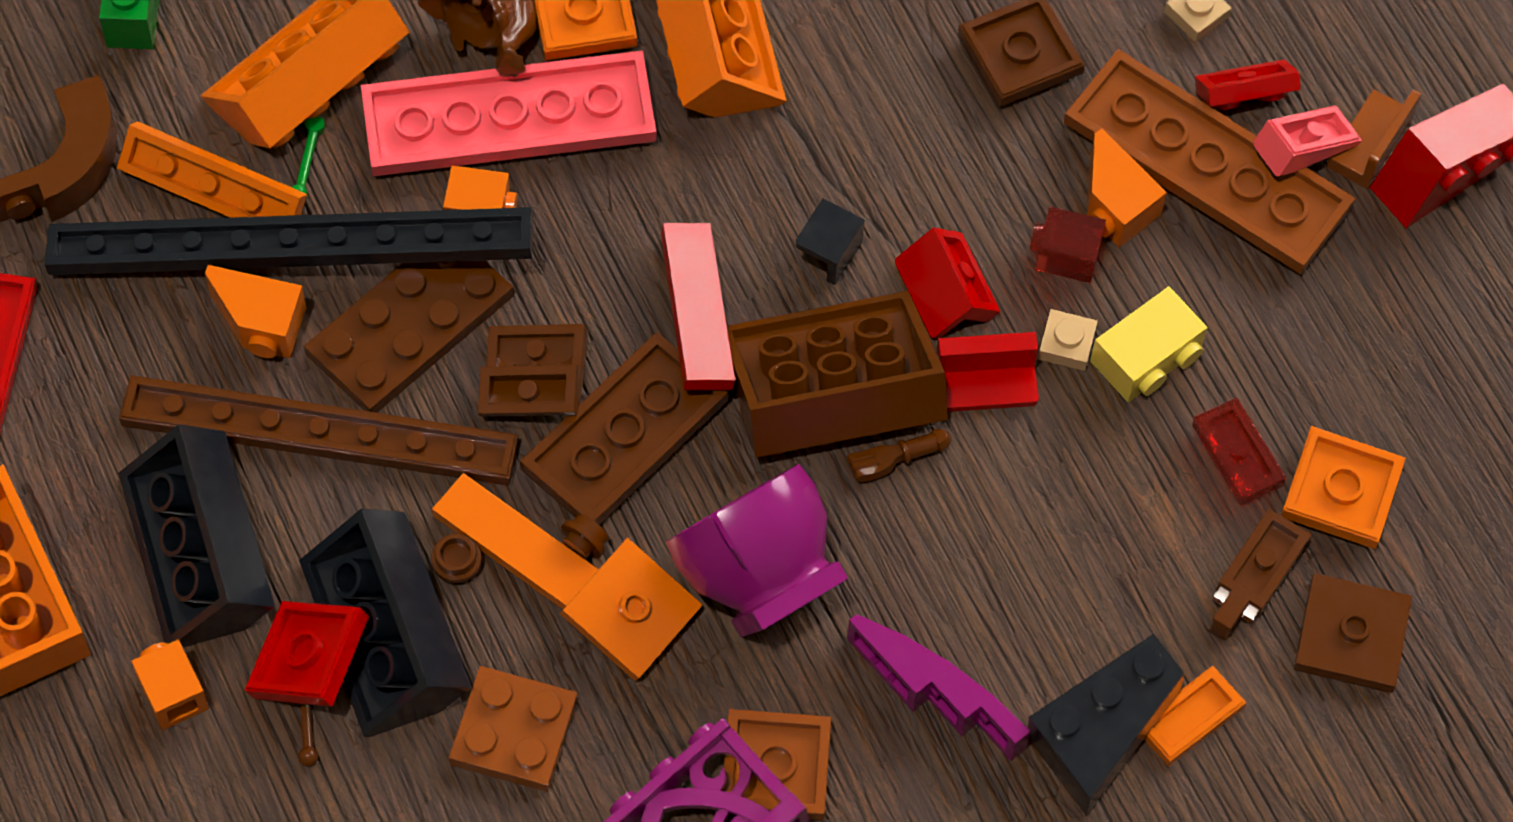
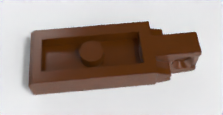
[1209,509,1312,641]

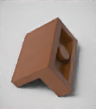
[1326,89,1422,189]

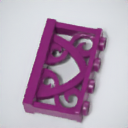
[604,718,810,822]

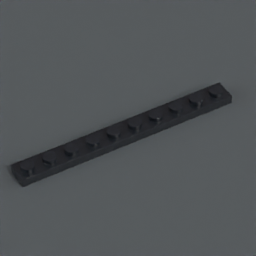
[44,207,533,275]

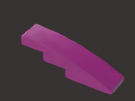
[847,614,1031,761]

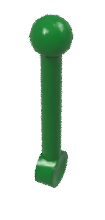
[291,116,325,198]

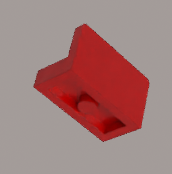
[895,227,1001,339]
[936,332,1039,412]

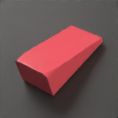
[1253,105,1362,177]

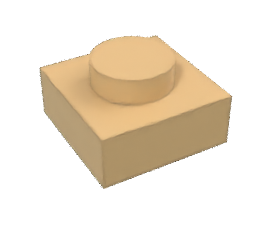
[1164,0,1232,43]
[1038,309,1098,371]

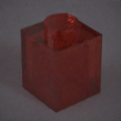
[1029,206,1106,283]

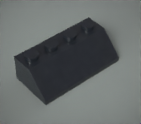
[118,424,275,648]
[299,508,472,737]

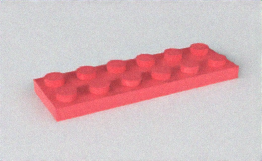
[361,51,656,176]

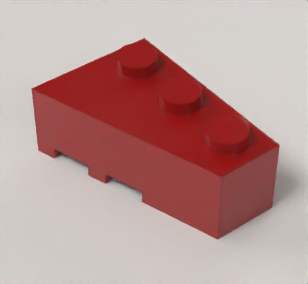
[1370,84,1513,228]

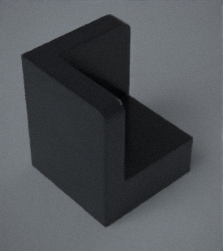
[796,198,865,285]

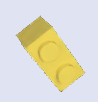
[1090,286,1208,403]

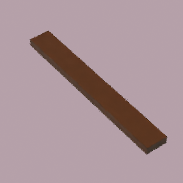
[119,375,519,486]

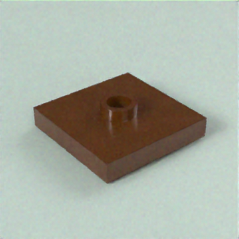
[958,0,1085,107]
[1293,573,1412,693]

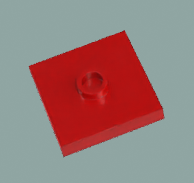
[244,601,369,707]

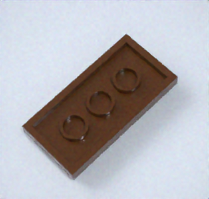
[304,260,515,413]
[520,332,729,525]

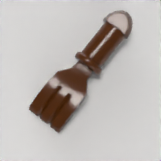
[846,429,951,482]

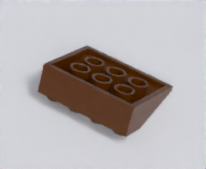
[727,291,948,458]

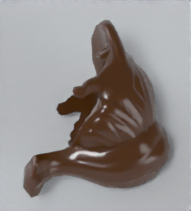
[418,0,537,77]

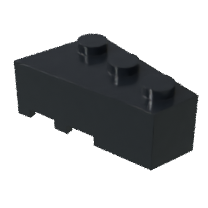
[1027,634,1185,817]

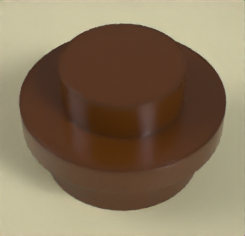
[561,514,609,559]
[431,534,482,583]

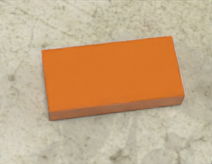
[1145,666,1247,767]

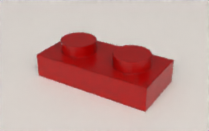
[1195,59,1301,110]

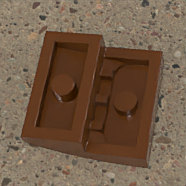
[478,324,588,417]

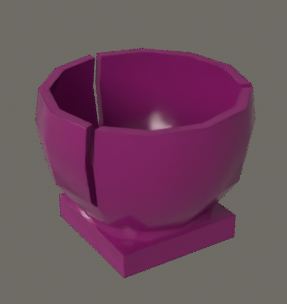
[666,464,848,638]

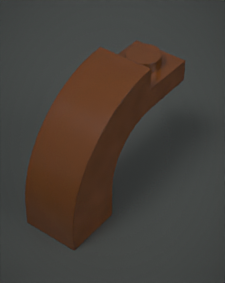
[0,74,117,222]

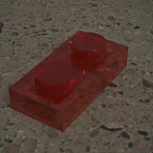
[1192,398,1286,506]

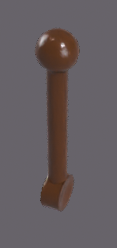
[298,704,319,767]

